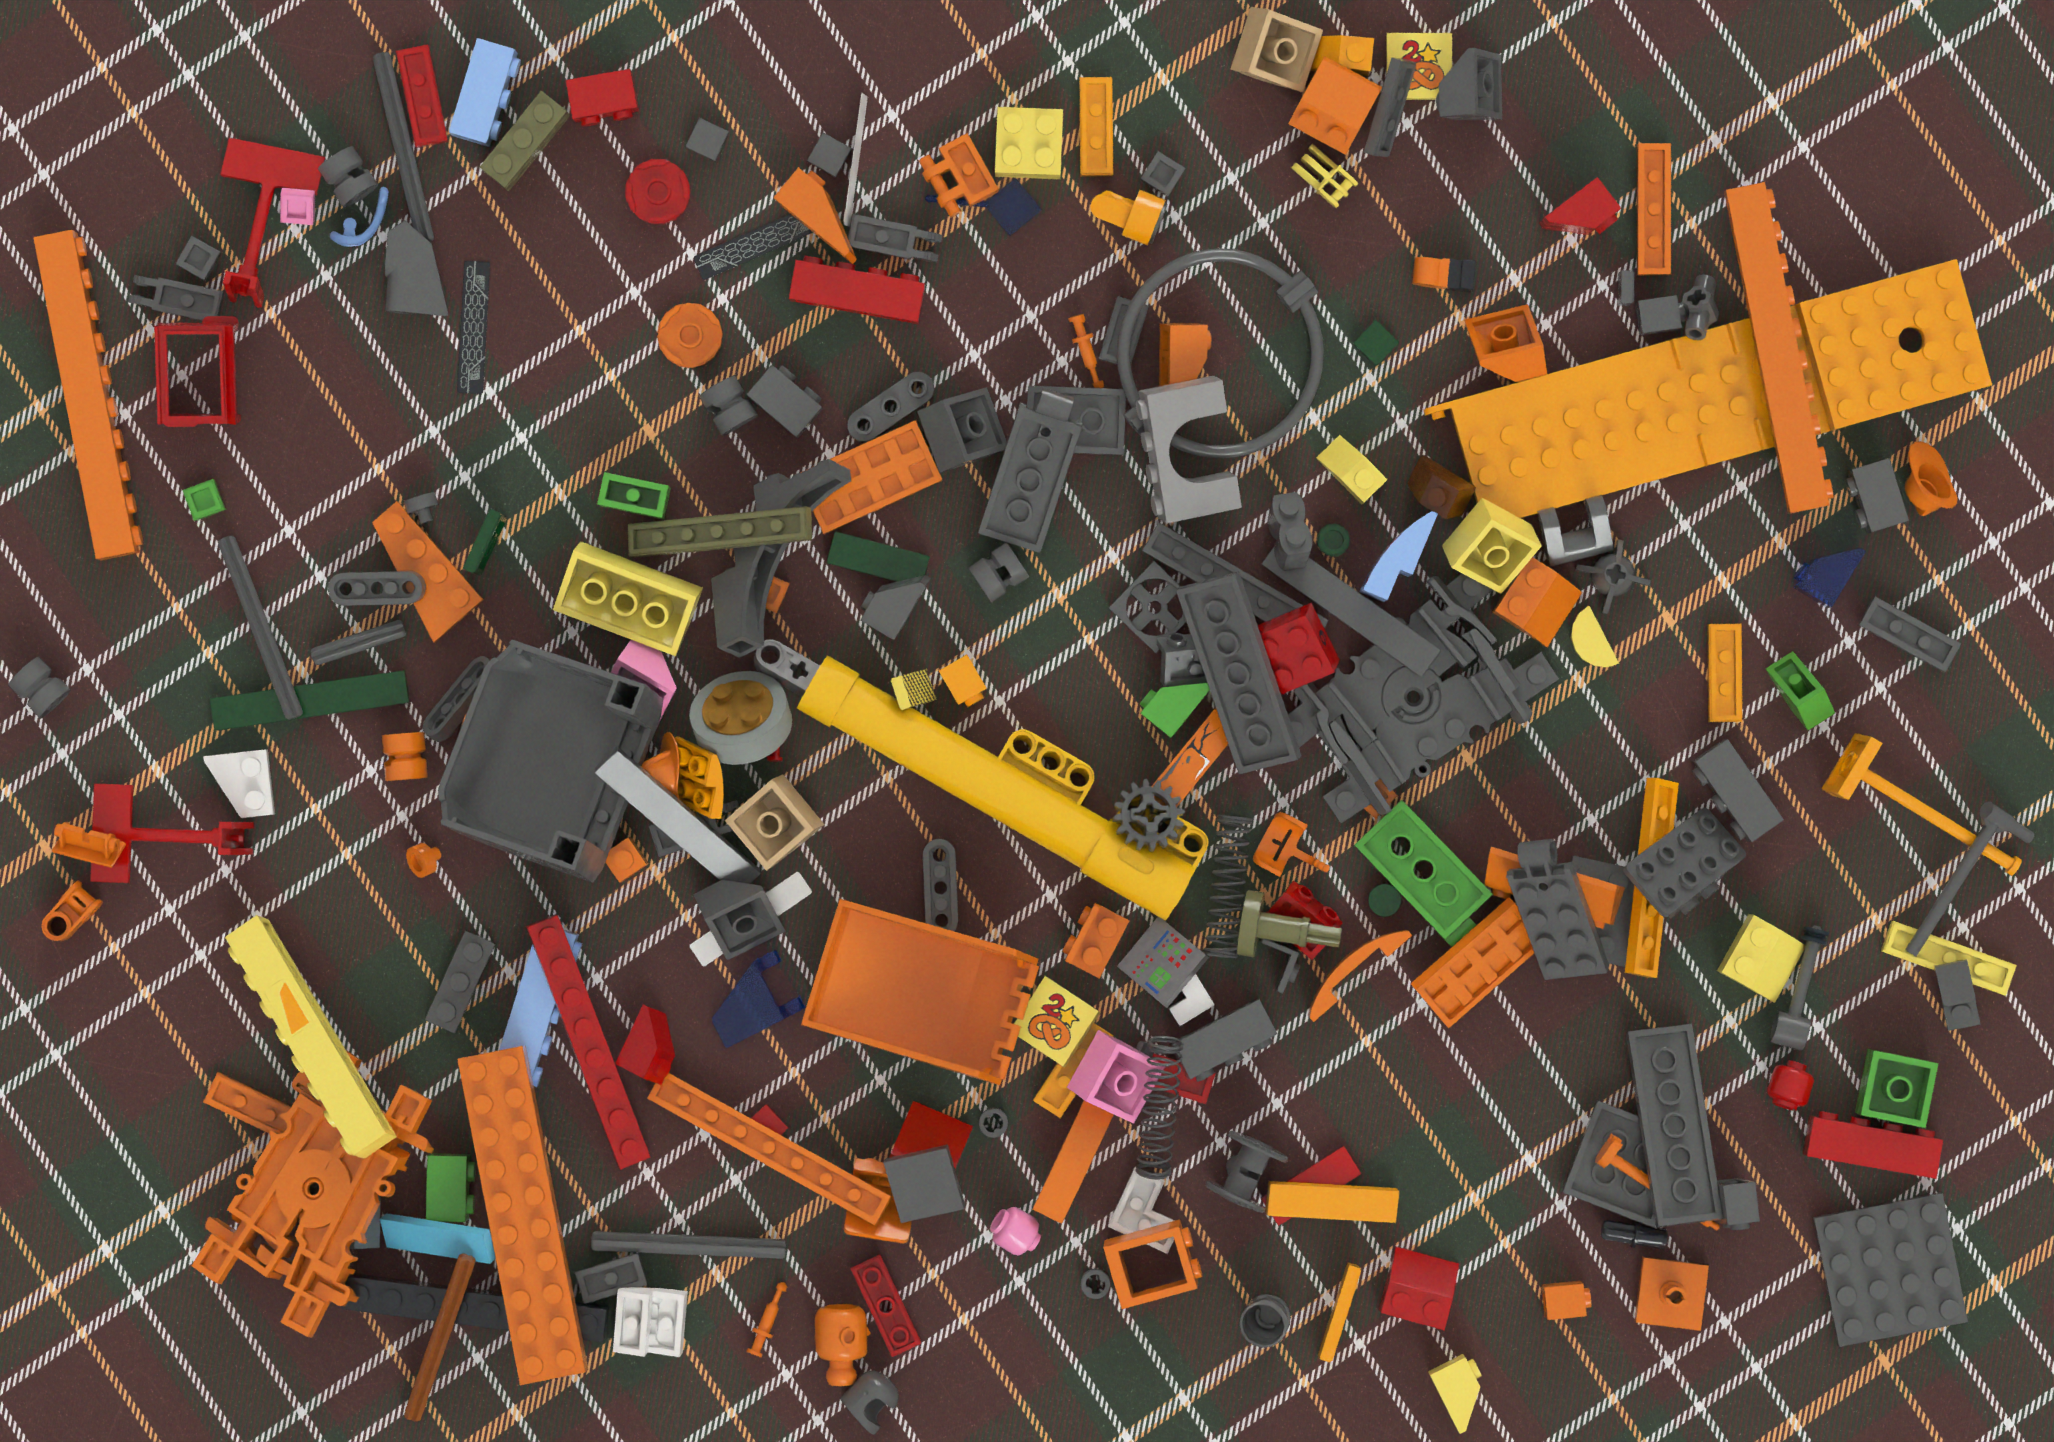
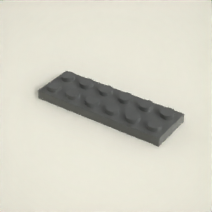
[1176,571,1302,774]
[1626,1024,1723,1228]

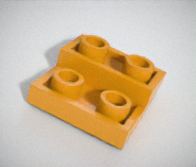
[675,737,724,819]

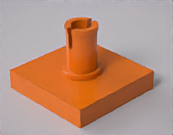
[1634,1256,1709,1331]

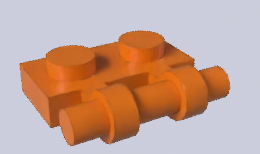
[919,133,999,218]

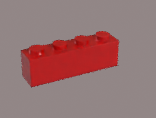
[789,256,925,325]
[1802,1111,1943,1179]

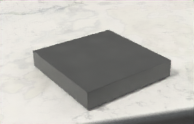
[883,1145,965,1223]

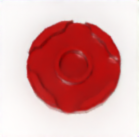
[625,159,690,224]

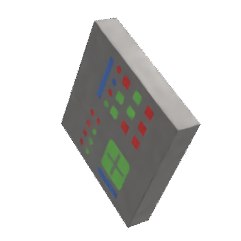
[1117,917,1209,1008]

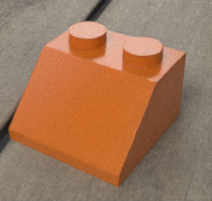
[1288,56,1382,155]
[1492,557,1583,647]

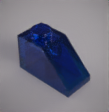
[1794,548,1866,608]

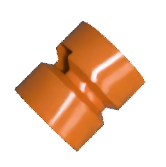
[382,732,428,781]

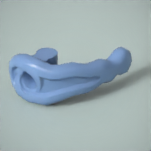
[330,187,389,247]

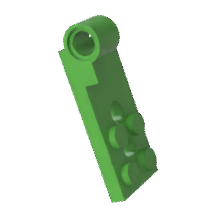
[1355,800,1493,947]

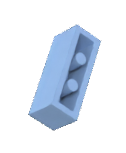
[449,38,521,147]

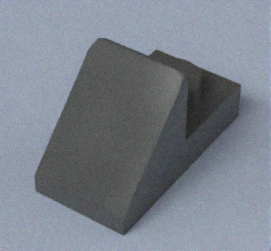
[1935,959,1981,1031]

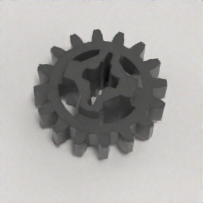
[1112,779,1185,852]

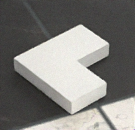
[1108,1166,1175,1254]

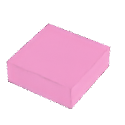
[280,188,315,225]

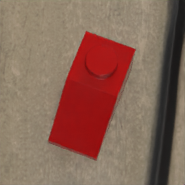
[615,1004,675,1085]

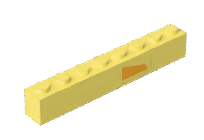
[225,915,397,1159]

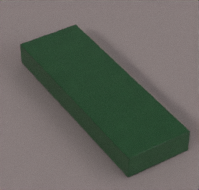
[827,531,930,582]

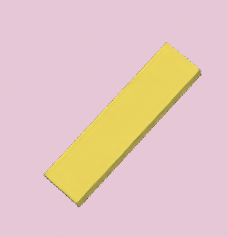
[1881,921,2017,996]

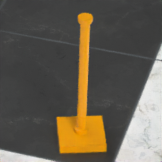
[1822,733,2022,876]

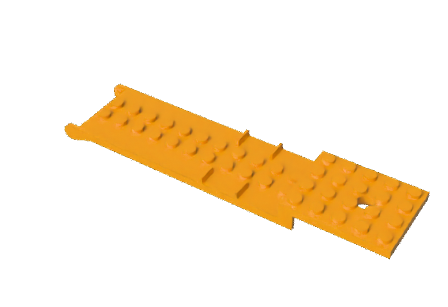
[1423,259,1992,522]

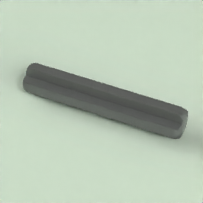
[310,620,406,665]

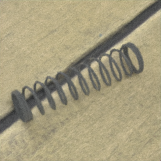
[1203,815,1253,958]
[1135,1036,1184,1180]

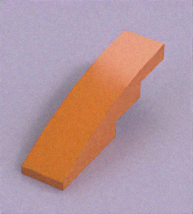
[1032,1100,1114,1224]

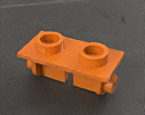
[52,822,126,868]

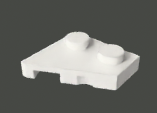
[203,749,275,818]

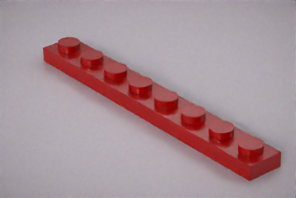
[526,914,650,1170]

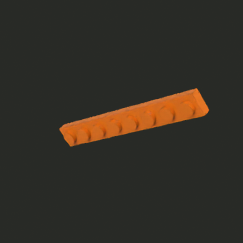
[647,1073,892,1226]

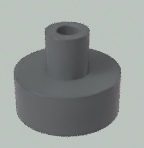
[404,492,439,524]

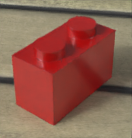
[566,69,639,127]

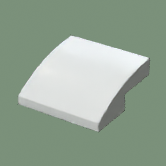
[613,1287,688,1357]

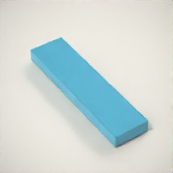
[380,1213,496,1264]

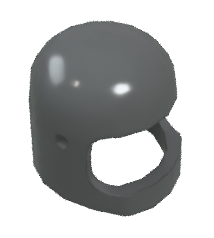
[1240,1294,1291,1348]
[840,1371,899,1435]

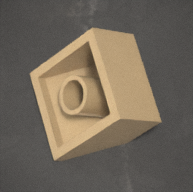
[1231,7,1323,93]
[725,774,825,871]

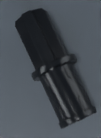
[1601,1220,1668,1250]

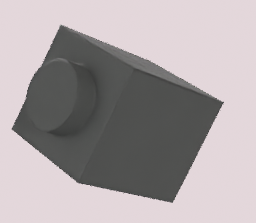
[1635,295,1686,336]

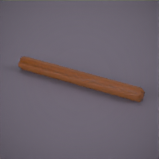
[404,1253,476,1422]

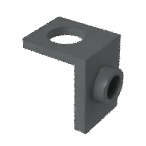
[1260,939,1300,994]

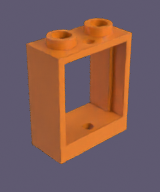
[1103,1219,1202,1309]

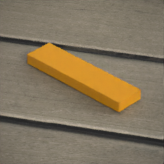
[1265,1181,1399,1223]

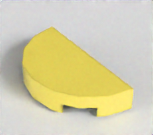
[1570,606,1619,667]

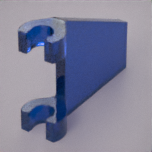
[711,950,806,1048]

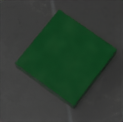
[463,509,508,576]

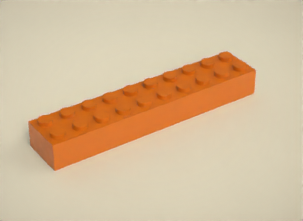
[457,1046,588,1385]

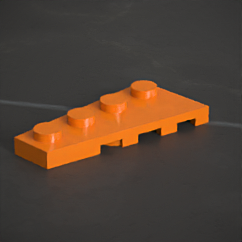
[372,501,484,643]

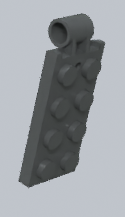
[978,388,1083,553]
[1506,839,1609,980]

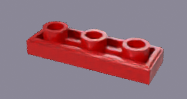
[850,1254,922,1357]

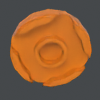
[657,303,723,368]

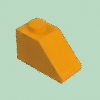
[1310,35,1374,76]

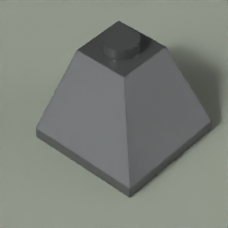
[1436,48,1502,120]
[693,880,786,960]

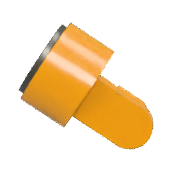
[1090,190,1168,246]

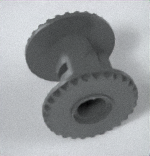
[1205,1131,1288,1213]

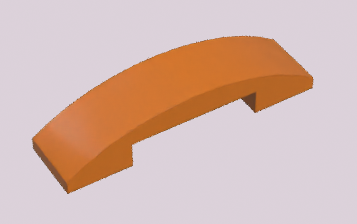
[1308,930,1412,1022]

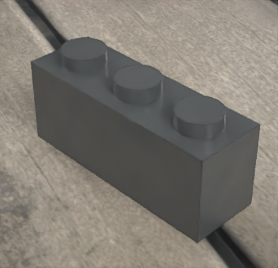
[1691,739,1784,842]
[1170,999,1277,1082]

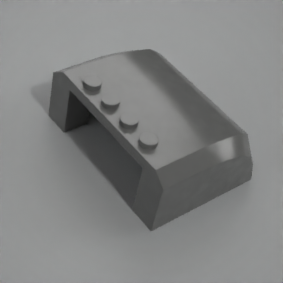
[438,640,663,883]

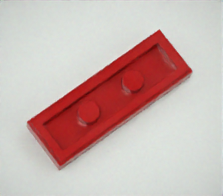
[396,44,449,148]
[1260,1145,1361,1226]

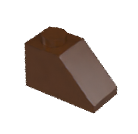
[1407,455,1476,519]

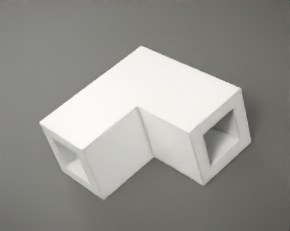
[1169,974,1215,1026]

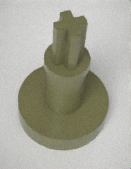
[1237,890,1342,957]

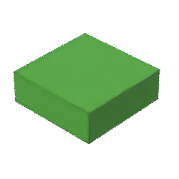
[182,479,226,521]

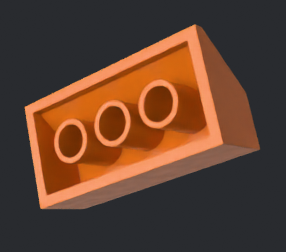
[1484,847,1625,929]

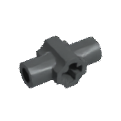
[1682,274,1719,340]

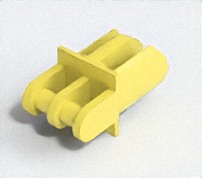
[1291,143,1358,208]

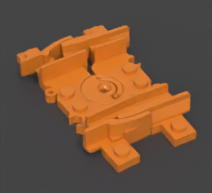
[191,1049,434,1338]

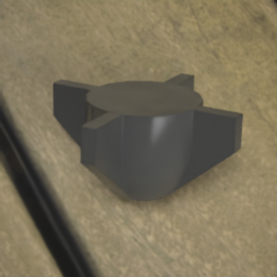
[1575,539,1651,614]

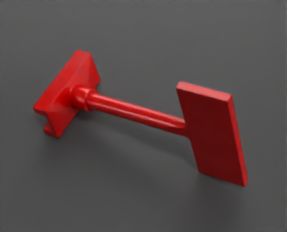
[220,138,326,308]
[90,784,254,883]

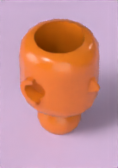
[814,1304,871,1386]

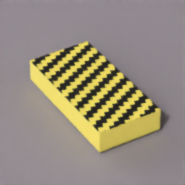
[891,669,936,710]

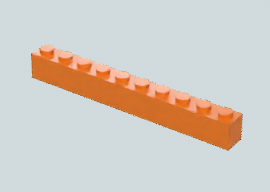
[1724,182,1834,514]
[33,230,143,560]

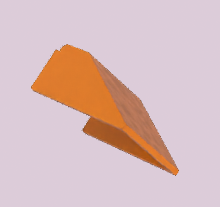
[801,899,1039,1085]

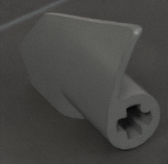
[385,220,449,316]

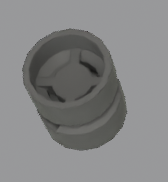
[318,146,378,208]
[699,375,758,436]
[969,542,1029,603]
[8,657,71,719]

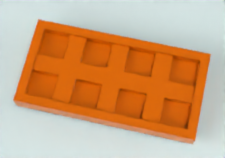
[800,420,943,534]
[1411,897,1534,1028]

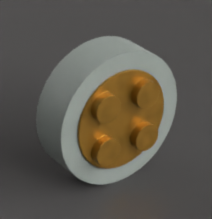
[689,671,792,765]

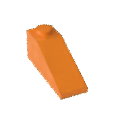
[773,167,857,264]
[1159,323,1212,386]

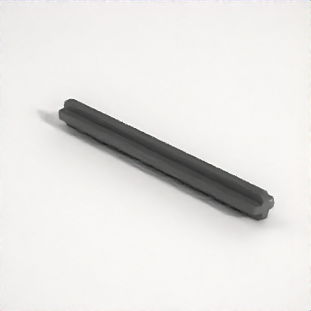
[373,52,434,242]
[218,536,303,720]
[591,1231,786,1259]

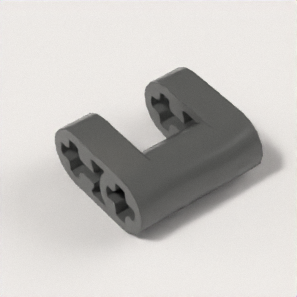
[1537,495,1614,567]

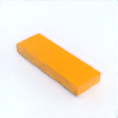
[1079,77,1113,177]
[1707,624,1742,722]
[1033,1023,1114,1118]
[1318,1262,1361,1362]

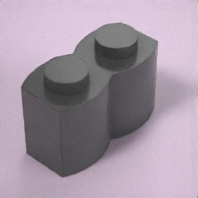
[1268,492,1312,570]

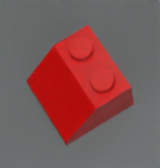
[1539,177,1621,235]
[1378,1246,1459,1330]

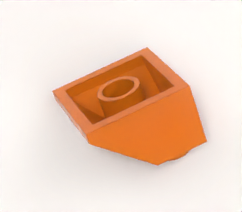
[1464,304,1547,382]

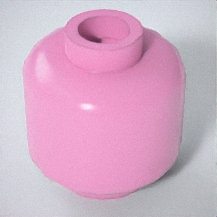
[990,1207,1041,1256]

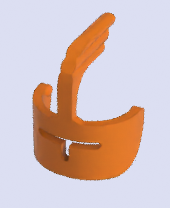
[1253,812,1330,877]

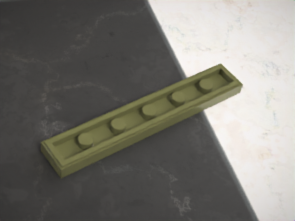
[628,506,812,558]

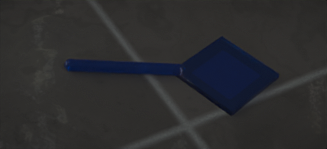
[925,178,1042,236]

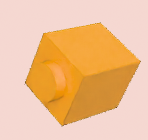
[939,655,987,707]

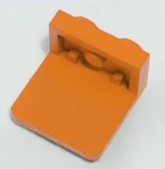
[844,1158,912,1243]

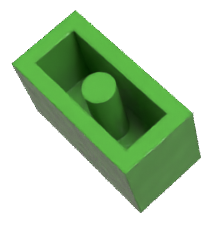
[597,472,671,520]
[426,1153,476,1222]

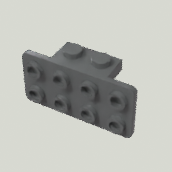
[1623,808,1746,919]

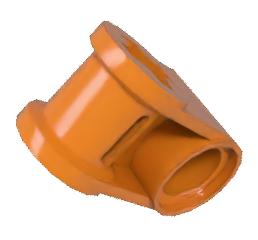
[41,880,103,941]

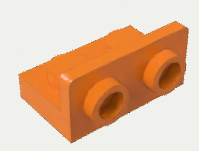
[1062,902,1130,979]

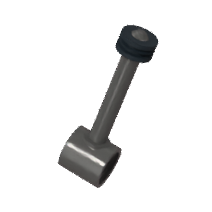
[1769,925,1829,1051]

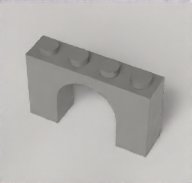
[1136,376,1242,523]

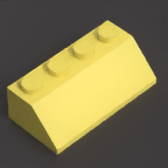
[553,542,703,656]

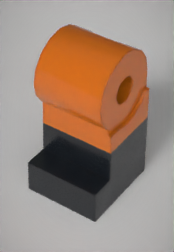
[1412,257,1476,293]

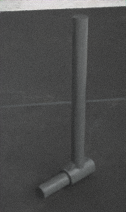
[1905,801,2034,957]

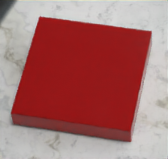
[889,1101,973,1169]

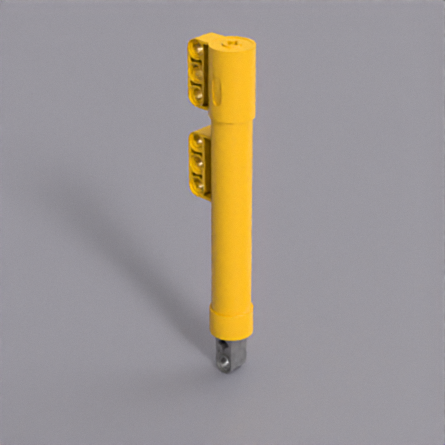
[754,639,1208,921]

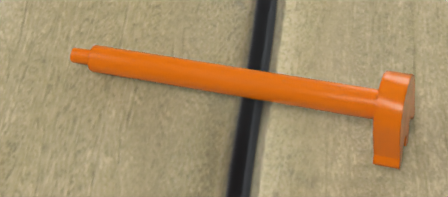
[1595,1133,1720,1231]

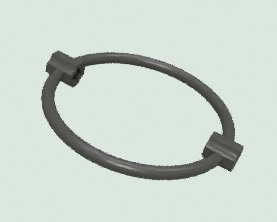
[1117,248,1324,458]

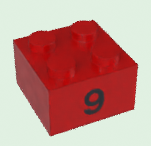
[1258,603,1340,695]

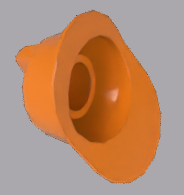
[1904,441,1958,516]
[641,732,679,799]

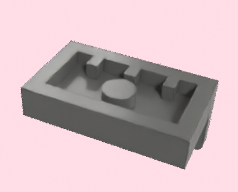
[1157,633,1207,687]

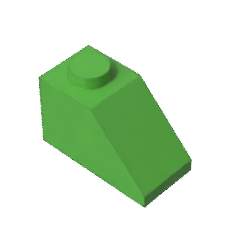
[1766,651,1835,730]
[1140,683,1210,738]

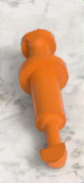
[1068,314,1104,388]
[746,1282,787,1357]

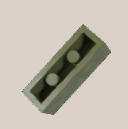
[480,91,570,192]

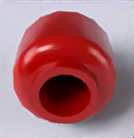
[1767,1060,1814,1111]

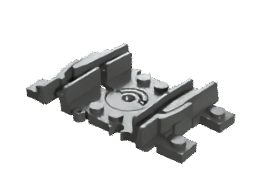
[1288,573,1559,824]

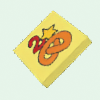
[1386,33,1452,100]
[1014,976,1101,1067]

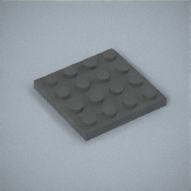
[1812,1192,1968,1347]

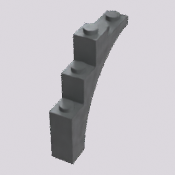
[711,459,851,658]

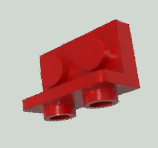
[1266,881,1343,960]

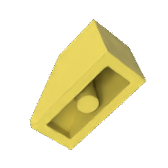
[1316,435,1387,505]
[1428,1354,1482,1434]

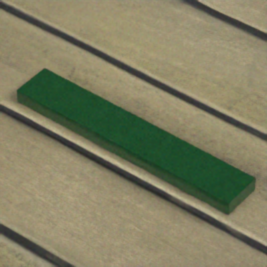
[210,670,410,731]

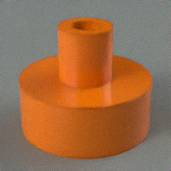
[406,843,441,878]

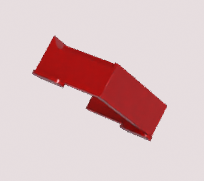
[154,316,241,427]

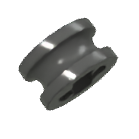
[979,1107,1008,1138]
[1081,1268,1110,1299]

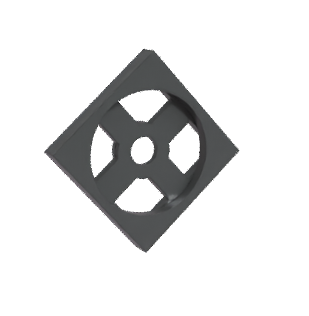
[1109,561,1186,654]

